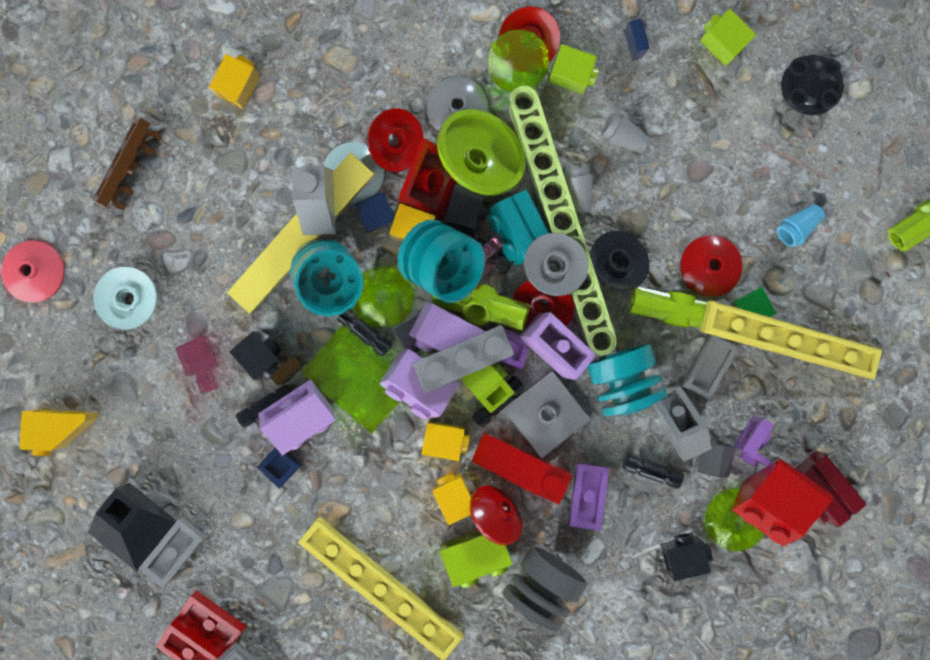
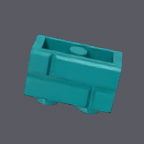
[488,190,549,267]

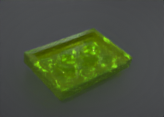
[301,326,399,434]

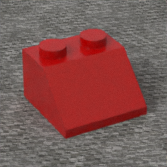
[732,458,834,547]

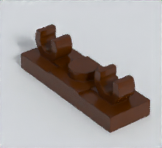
[93,117,162,210]

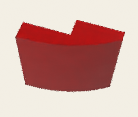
[155,590,247,660]

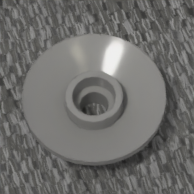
[427,77,488,132]
[524,233,588,296]

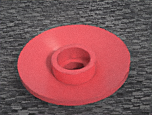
[1,240,65,302]

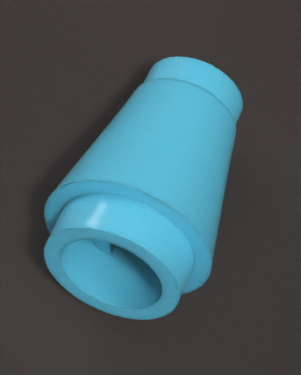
[777,204,825,247]

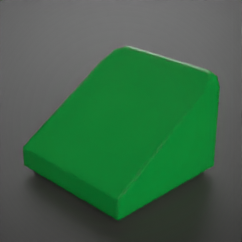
[733,286,777,318]

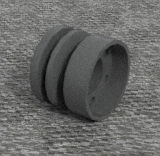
[503,545,589,632]

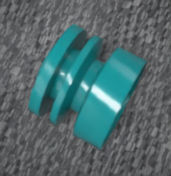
[398,220,485,303]
[290,238,364,317]
[587,344,668,417]

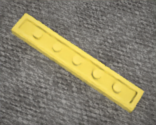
[227,152,376,314]
[700,301,882,380]
[298,517,464,660]

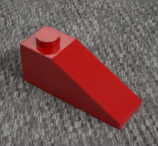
[471,433,573,505]

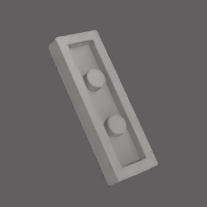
[412,325,515,393]

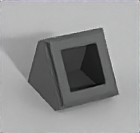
[697,443,734,478]

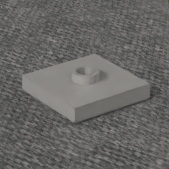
[503,370,591,458]

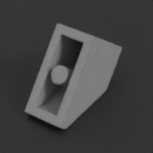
[292,166,336,235]
[653,383,712,462]

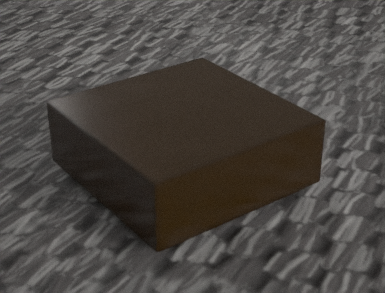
[270,355,305,385]

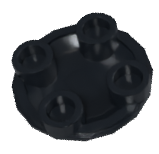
[781,55,844,116]

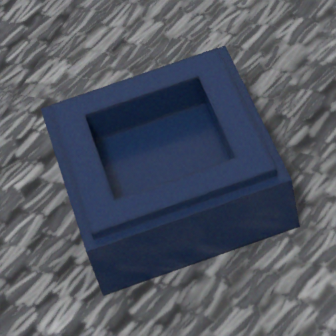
[624,18,649,61]
[355,192,395,233]
[256,447,302,489]

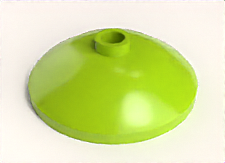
[437,109,526,195]

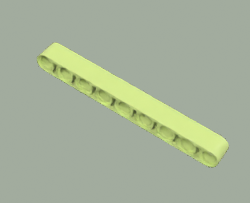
[509,86,617,356]

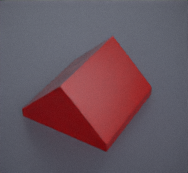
[398,138,458,221]

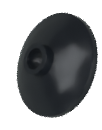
[590,231,649,291]

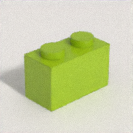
[439,530,513,588]

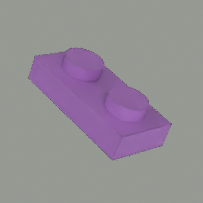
[568,462,609,531]

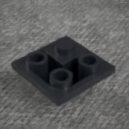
[88,483,177,572]

